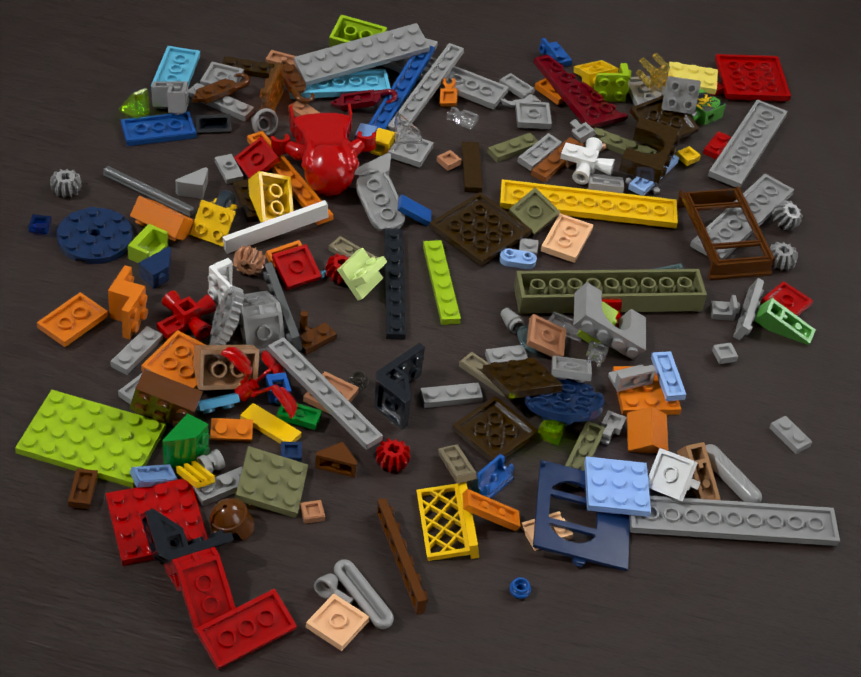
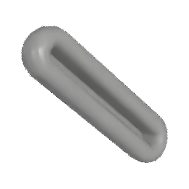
[705,444,762,503]
[334,559,394,629]

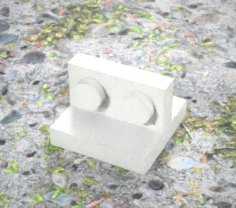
[648,448,701,501]

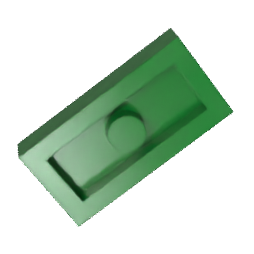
[277,403,322,430]

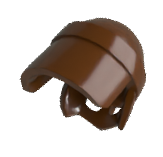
[209,498,254,540]

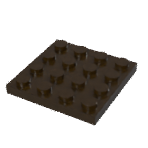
[429,192,532,266]

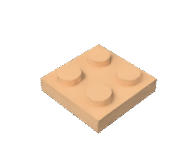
[306,594,369,651]

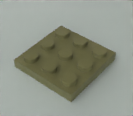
[235,446,308,518]

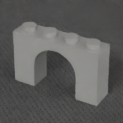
[574,282,646,360]

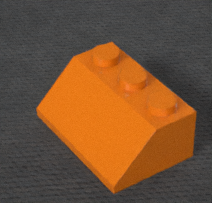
[130,196,194,241]

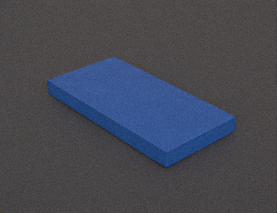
[120,111,197,146]

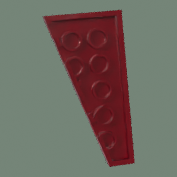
[533,55,629,129]

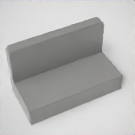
[608,365,656,392]

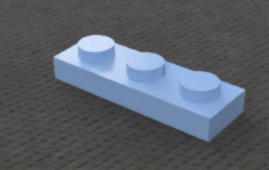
[651,351,686,401]

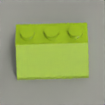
[329,15,387,47]

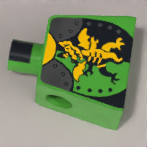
[688,89,726,125]

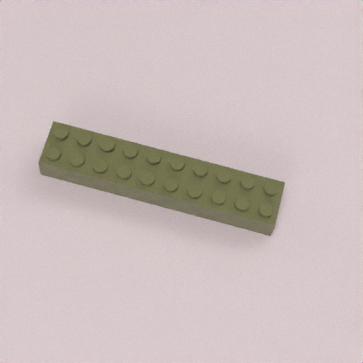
[514,269,707,314]

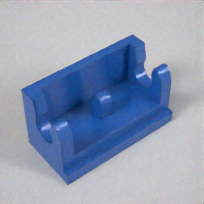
[472,454,514,499]

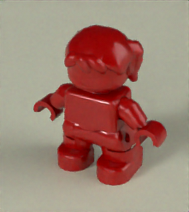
[271,103,376,196]

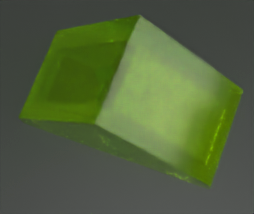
[119,88,150,119]

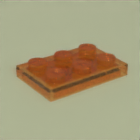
[260,62,284,111]

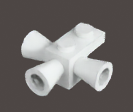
[560,137,615,185]

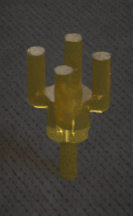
[636,53,670,91]

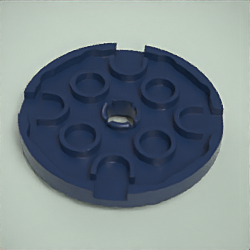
[57,207,133,264]
[524,378,604,425]

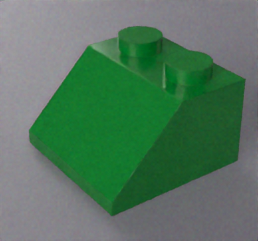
[163,413,210,468]

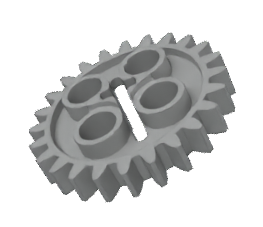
[209,286,244,345]

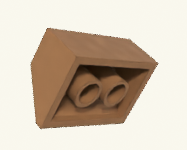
[193,345,259,390]

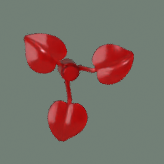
[220,347,297,419]

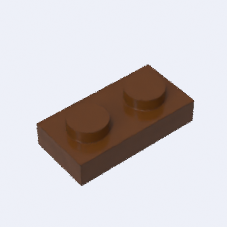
[68,468,98,509]

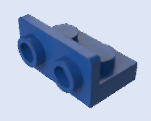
[539,38,572,67]

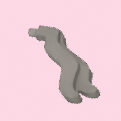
[499,94,541,108]

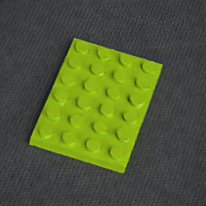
[15,390,166,488]

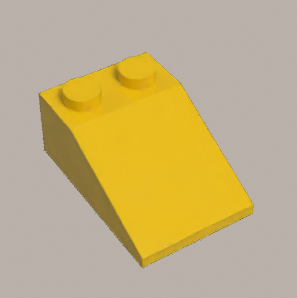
[248,171,293,223]

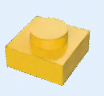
[676,146,701,166]

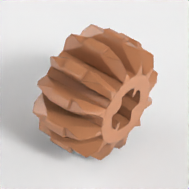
[233,245,266,277]

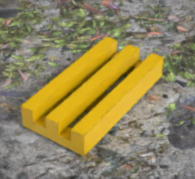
[176,461,215,489]

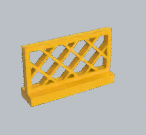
[417,482,479,561]

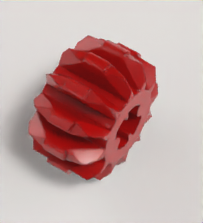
[325,253,351,285]
[375,437,411,473]

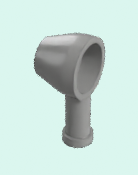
[314,573,354,604]

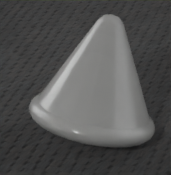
[251,108,278,137]

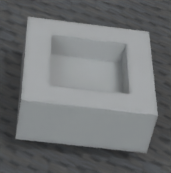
[519,238,538,257]
[712,343,738,364]

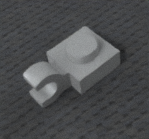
[570,119,596,143]
[601,410,627,445]

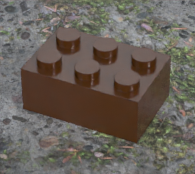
[129,369,203,427]

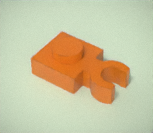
[440,78,458,107]

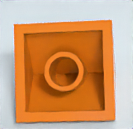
[627,407,668,453]

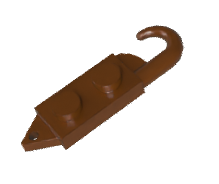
[278,60,315,104]
[192,73,251,104]

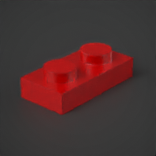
[703,131,732,160]

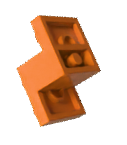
[108,265,148,340]

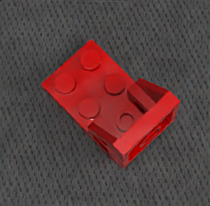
[164,546,236,634]

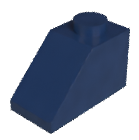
[139,247,172,289]

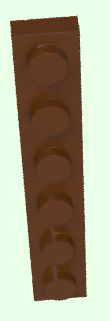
[376,498,428,615]

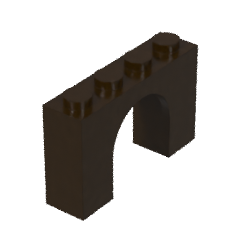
[619,117,681,183]

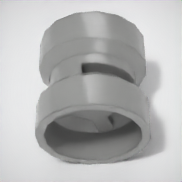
[196,449,225,473]

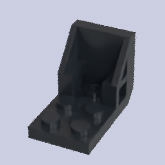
[374,343,425,430]
[140,509,234,564]

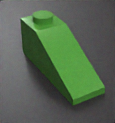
[754,298,816,345]

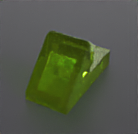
[538,420,567,445]

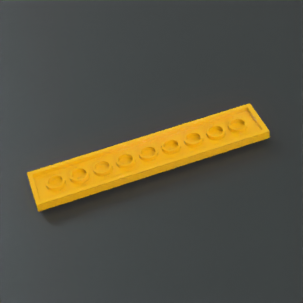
[500,179,678,228]

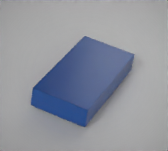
[397,195,431,226]

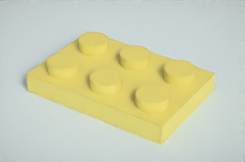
[667,62,718,94]

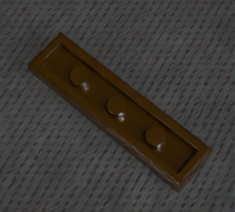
[461,141,483,192]

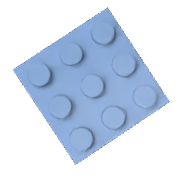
[584,456,651,517]

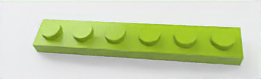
[423,240,461,325]

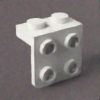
[208,258,233,304]

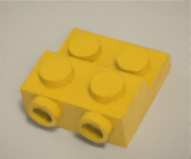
[574,60,619,88]

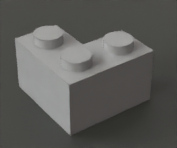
[151,81,189,115]

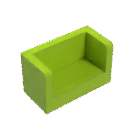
[128,224,168,263]

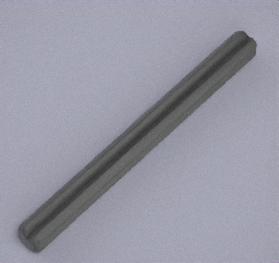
[103,166,195,217]

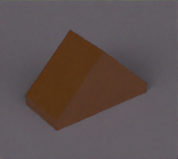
[315,442,357,478]

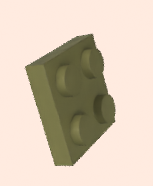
[509,188,560,236]

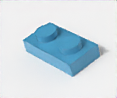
[196,393,240,414]

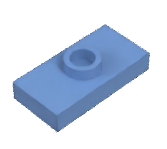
[130,464,178,488]

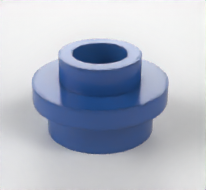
[509,577,531,599]

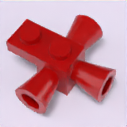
[157,291,216,341]

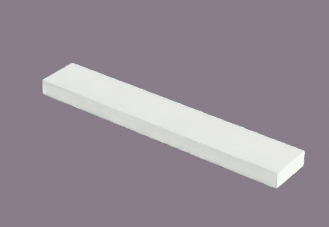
[223,200,328,254]

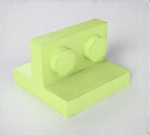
[337,248,387,300]

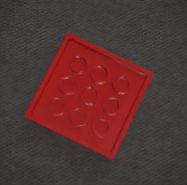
[715,54,791,101]
[105,479,208,566]

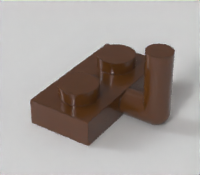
[300,311,337,355]

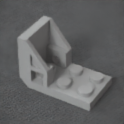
[239,291,285,354]

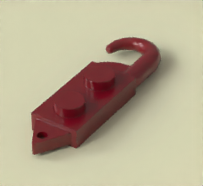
[330,89,398,111]

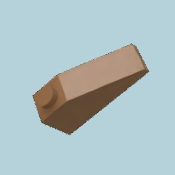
[677,442,721,500]

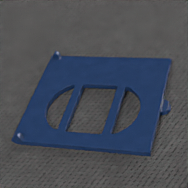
[533,460,630,571]

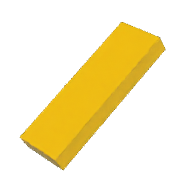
[240,403,301,444]

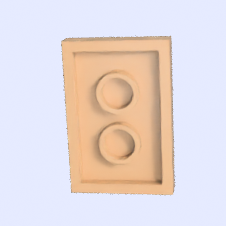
[541,213,593,263]

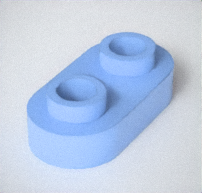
[499,249,537,269]

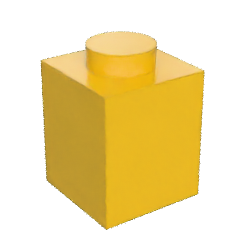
[371,128,395,156]

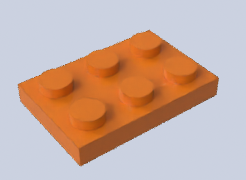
[37,292,108,347]

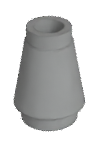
[500,308,525,334]

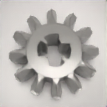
[50,168,82,198]
[771,200,803,231]
[769,241,798,271]

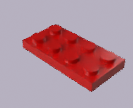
[195,588,297,670]

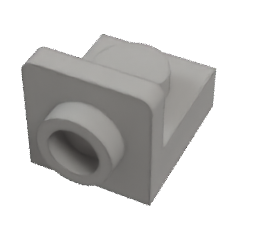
[710,295,740,321]

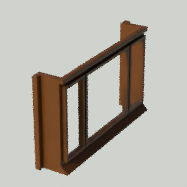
[677,186,775,281]

